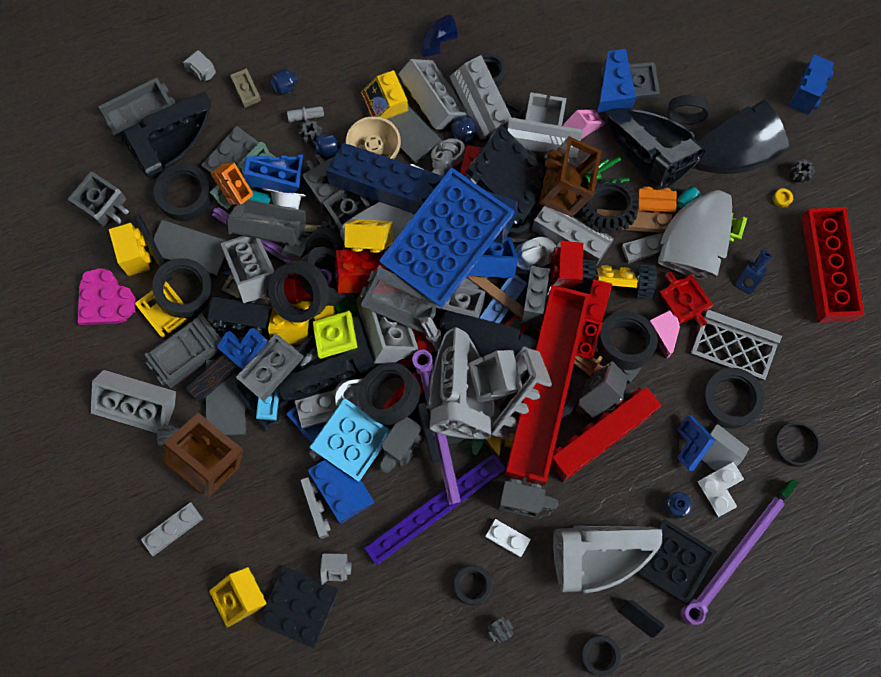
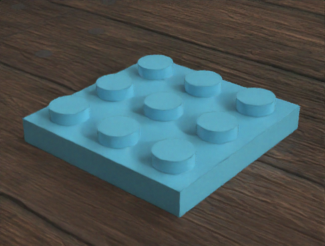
[309,398,391,482]

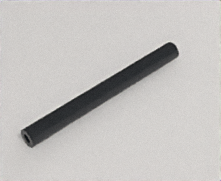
[133,214,173,282]

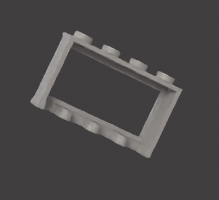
[491,346,552,440]

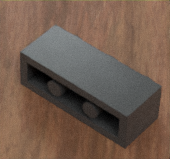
[522,266,550,327]

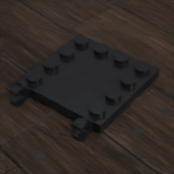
[465,125,546,225]

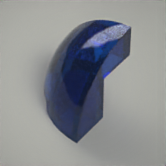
[422,14,458,57]

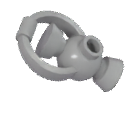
[431,139,466,176]

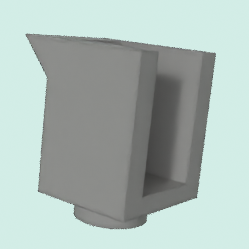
[183,50,216,82]
[320,554,351,584]

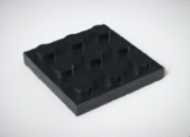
[636,519,717,605]
[258,566,340,648]

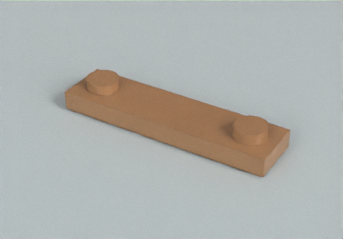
[597,209,672,233]

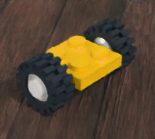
[576,259,656,300]

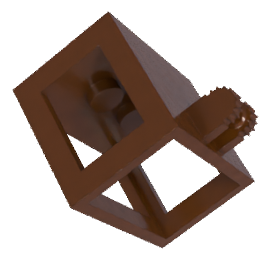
[539,136,602,217]
[162,413,243,499]

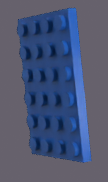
[379,167,515,308]

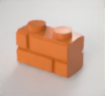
[211,162,253,205]
[637,187,677,218]

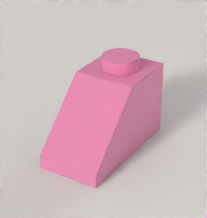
[563,110,605,138]
[650,311,680,358]

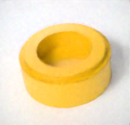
[773,188,793,208]

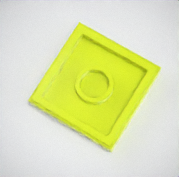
[312,311,358,359]

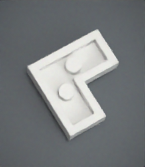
[698,462,744,517]

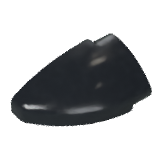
[122,91,211,178]
[693,100,790,174]
[606,108,706,189]
[438,311,538,394]
[278,314,379,401]

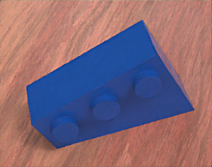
[597,49,636,113]
[789,55,834,115]
[241,155,303,193]

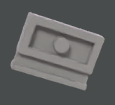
[295,391,337,429]

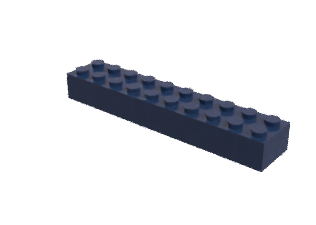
[326,143,518,245]

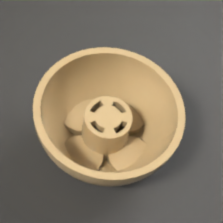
[346,116,401,159]

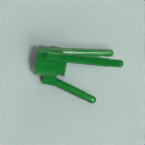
[583,157,630,186]

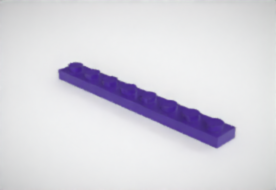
[365,453,506,565]

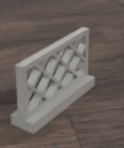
[691,310,782,380]

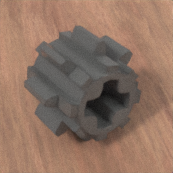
[299,120,322,144]
[790,159,815,183]
[157,425,181,447]
[487,617,514,645]

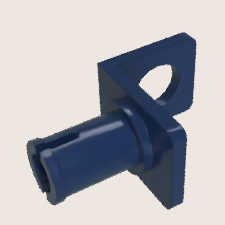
[735,250,772,294]

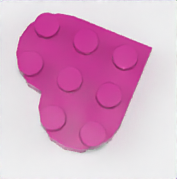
[78,269,137,325]

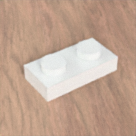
[486,519,531,558]

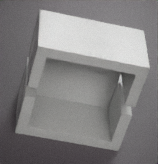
[525,92,567,126]
[468,350,522,402]

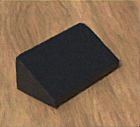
[620,600,665,638]

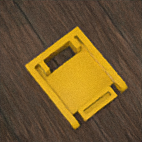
[135,282,191,338]

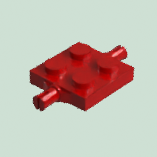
[659,272,713,327]

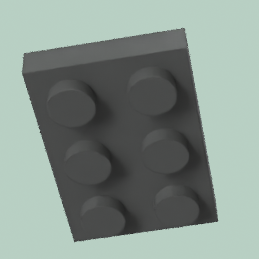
[601,62,660,99]
[201,126,263,174]
[236,334,304,402]

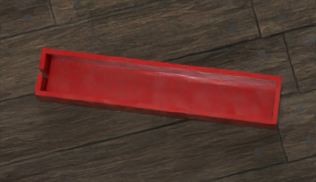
[505,285,590,486]

